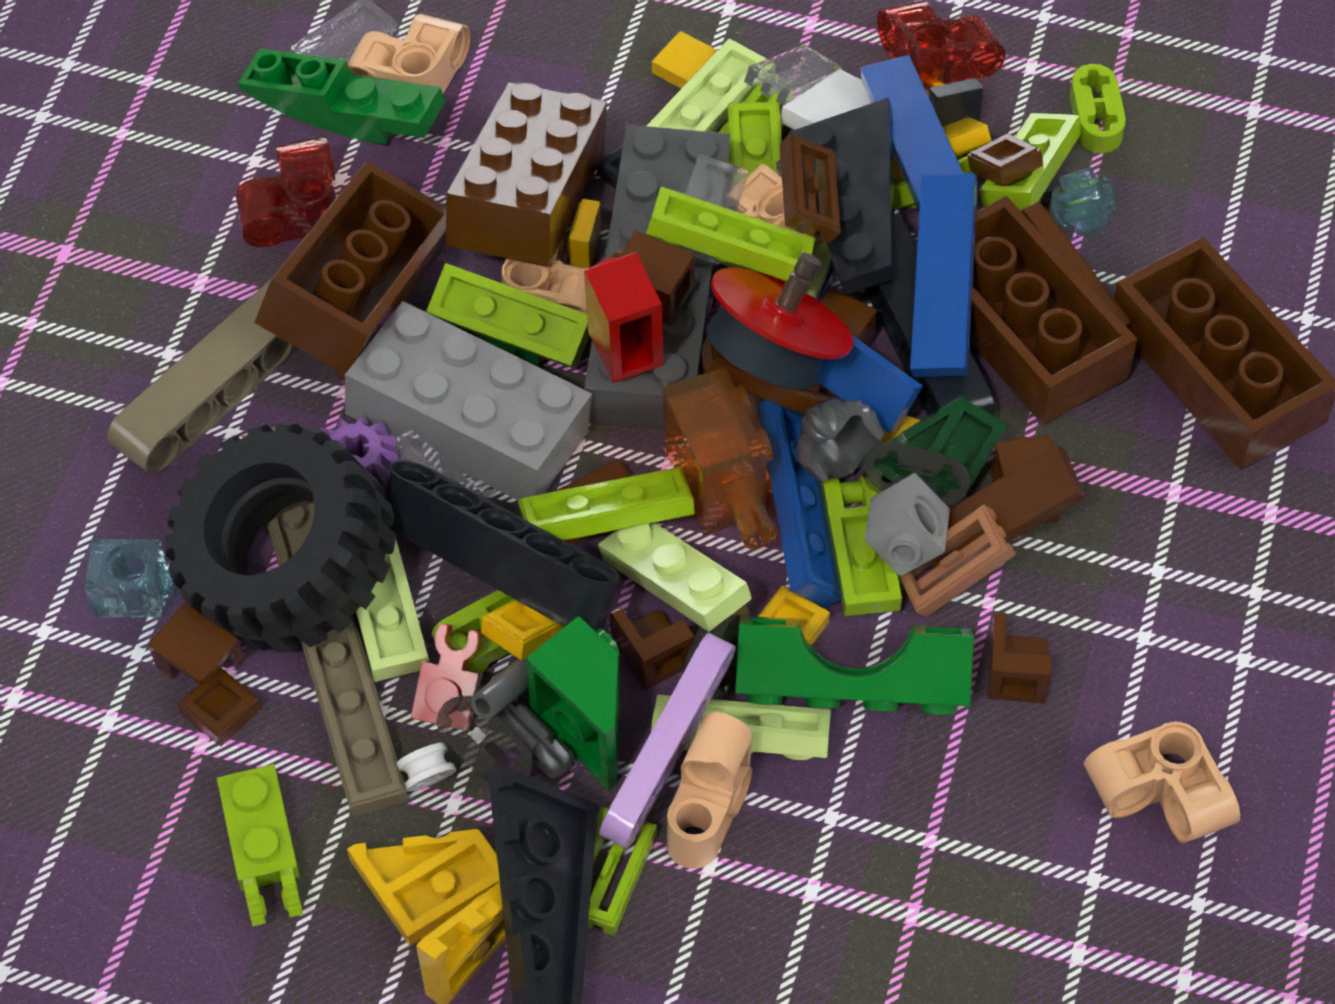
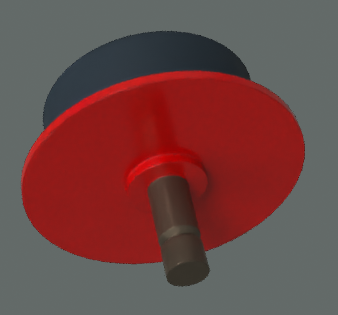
[706,253,854,389]

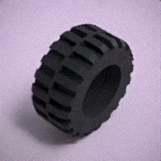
[165,423,396,652]

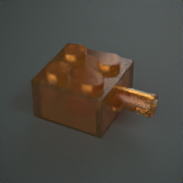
[662,367,778,549]

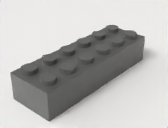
[584,124,730,433]

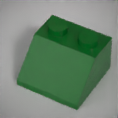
[526,616,621,791]

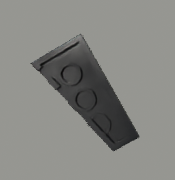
[790,98,896,295]
[488,765,598,1004]

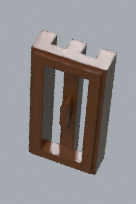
[780,134,841,243]

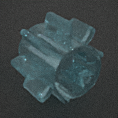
[1052,167,1117,235]

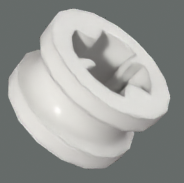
[396,742,456,792]

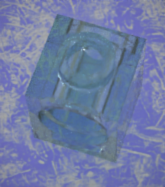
[85,539,175,617]

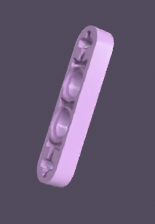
[599,632,736,849]

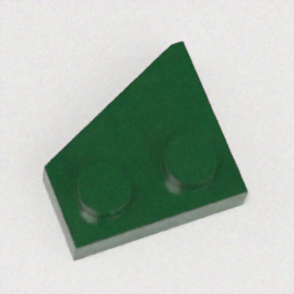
[858,396,1008,508]

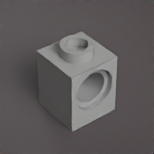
[864,473,950,577]

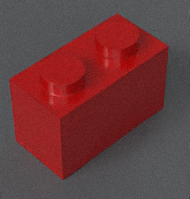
[584,252,664,383]

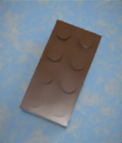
[446,82,607,267]
[254,161,446,375]
[970,196,1137,425]
[1114,237,1335,470]

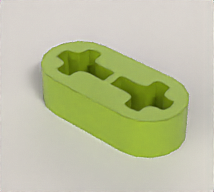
[1070,64,1126,153]

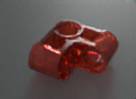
[877,0,1006,90]
[236,135,337,247]

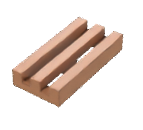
[899,504,1016,617]

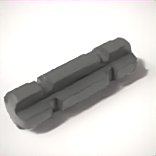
[491,697,574,779]

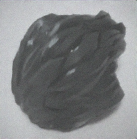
[795,397,885,484]

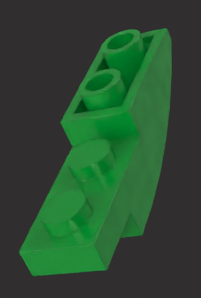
[238,48,446,145]

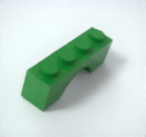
[736,616,974,715]

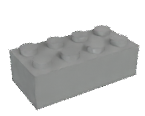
[345,301,592,500]

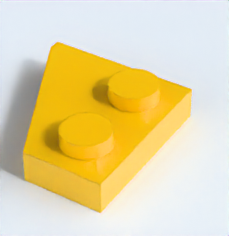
[347,829,500,947]
[416,882,506,1004]

